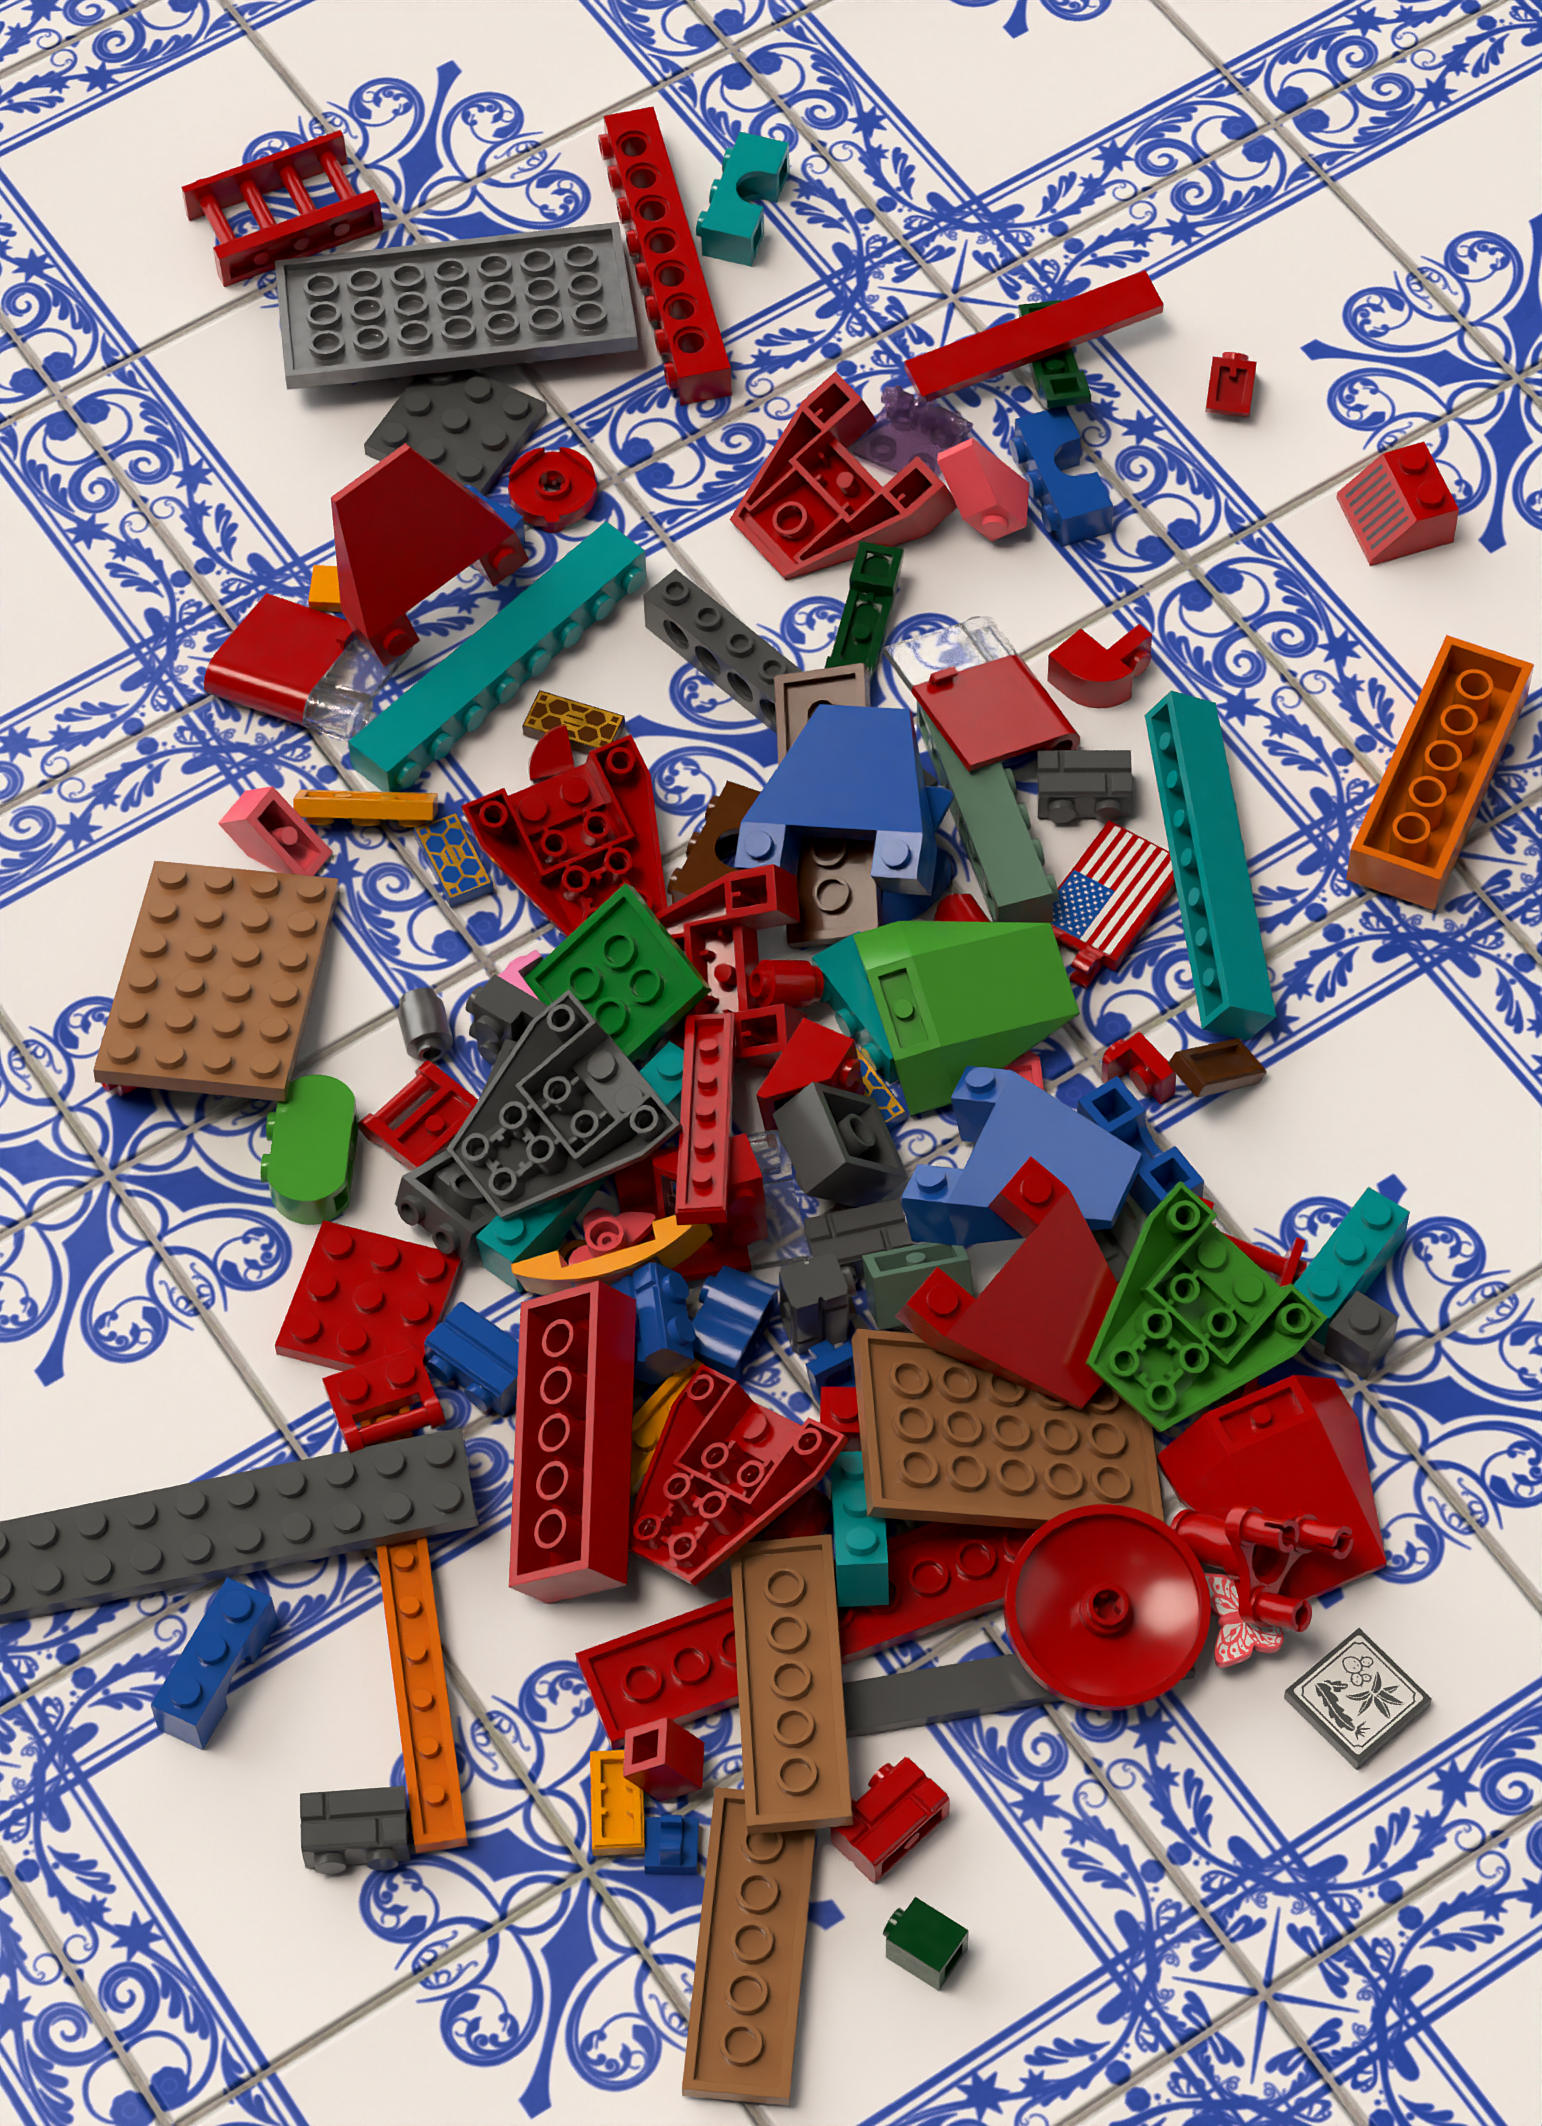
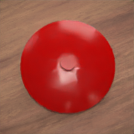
[1003,1504,1211,1711]

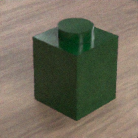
[883,1897,969,1991]

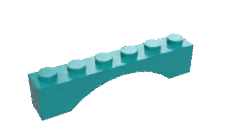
[476,1041,684,1293]

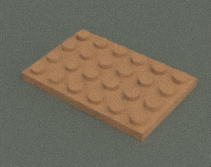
[93,861,339,1102]
[852,1329,1164,1529]

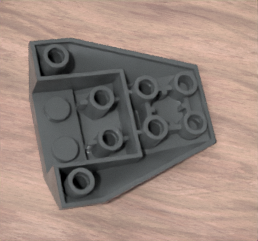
[447,989,683,1220]

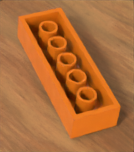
[1346,635,1534,910]

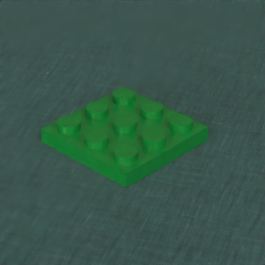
[523,883,712,1063]

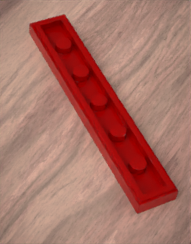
[904,270,1164,404]
[675,1013,736,1226]

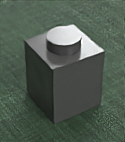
[1324,1291,1398,1380]

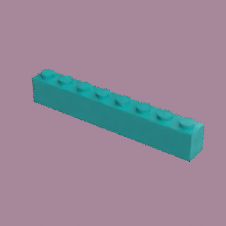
[348,521,647,792]
[1144,691,1276,1040]

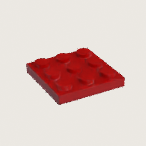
[275,1220,463,1371]

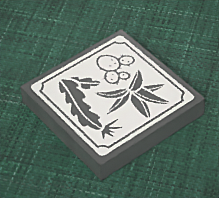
[1284,1628,1432,1770]

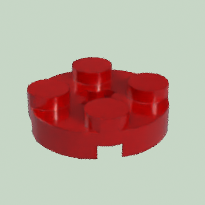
[508,447,598,533]

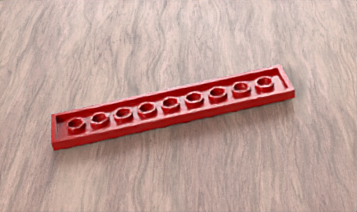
[575,1522,1037,1750]

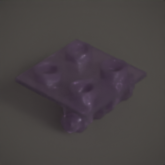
[853,385,973,477]

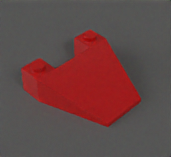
[729,371,958,580]
[331,443,530,667]
[655,864,808,1068]
[895,1156,1118,1410]

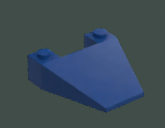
[734,704,937,896]
[901,1066,1143,1246]

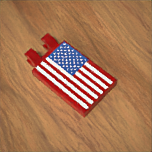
[1051,820,1176,989]

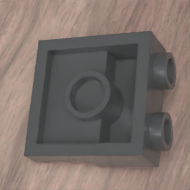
[465,974,548,1066]
[395,1150,498,1261]

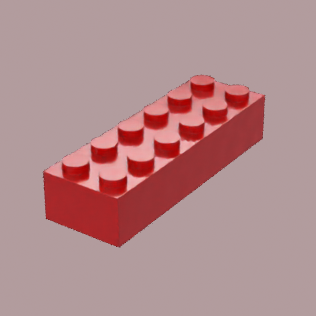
[508,1281,636,1604]

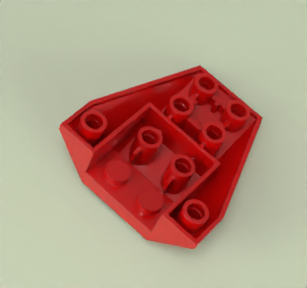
[461,734,667,938]
[628,1364,849,1586]
[1156,1375,1387,1601]

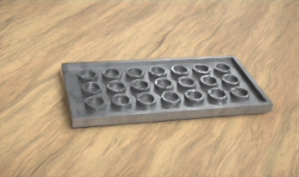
[275,222,638,390]

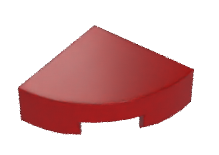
[528,724,575,780]

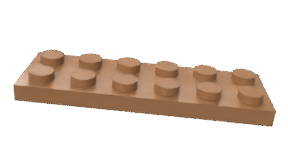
[730,1534,853,1835]
[682,1787,817,2106]

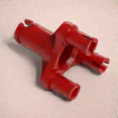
[1170,1504,1353,1632]

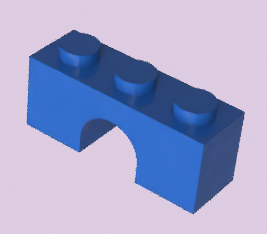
[1009,406,1113,547]
[1077,1076,1204,1216]
[150,1577,278,1750]

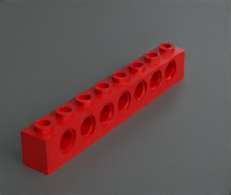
[598,106,732,406]

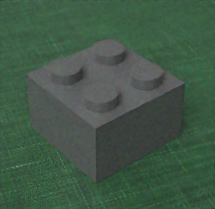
[772,1082,908,1207]

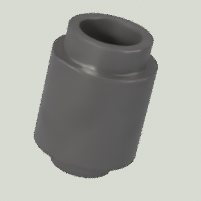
[397,988,453,1062]

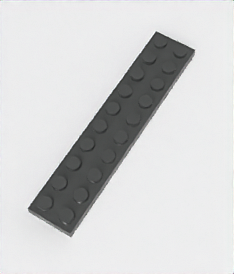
[0,1428,479,1623]

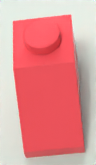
[937,438,1029,542]
[218,786,333,876]

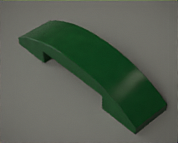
[1018,300,1091,408]
[824,541,904,687]

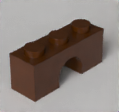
[667,780,761,904]

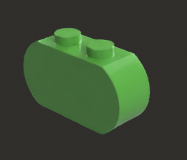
[260,1075,359,1225]

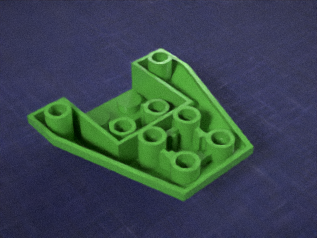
[853,921,1080,1117]
[1085,1181,1328,1432]

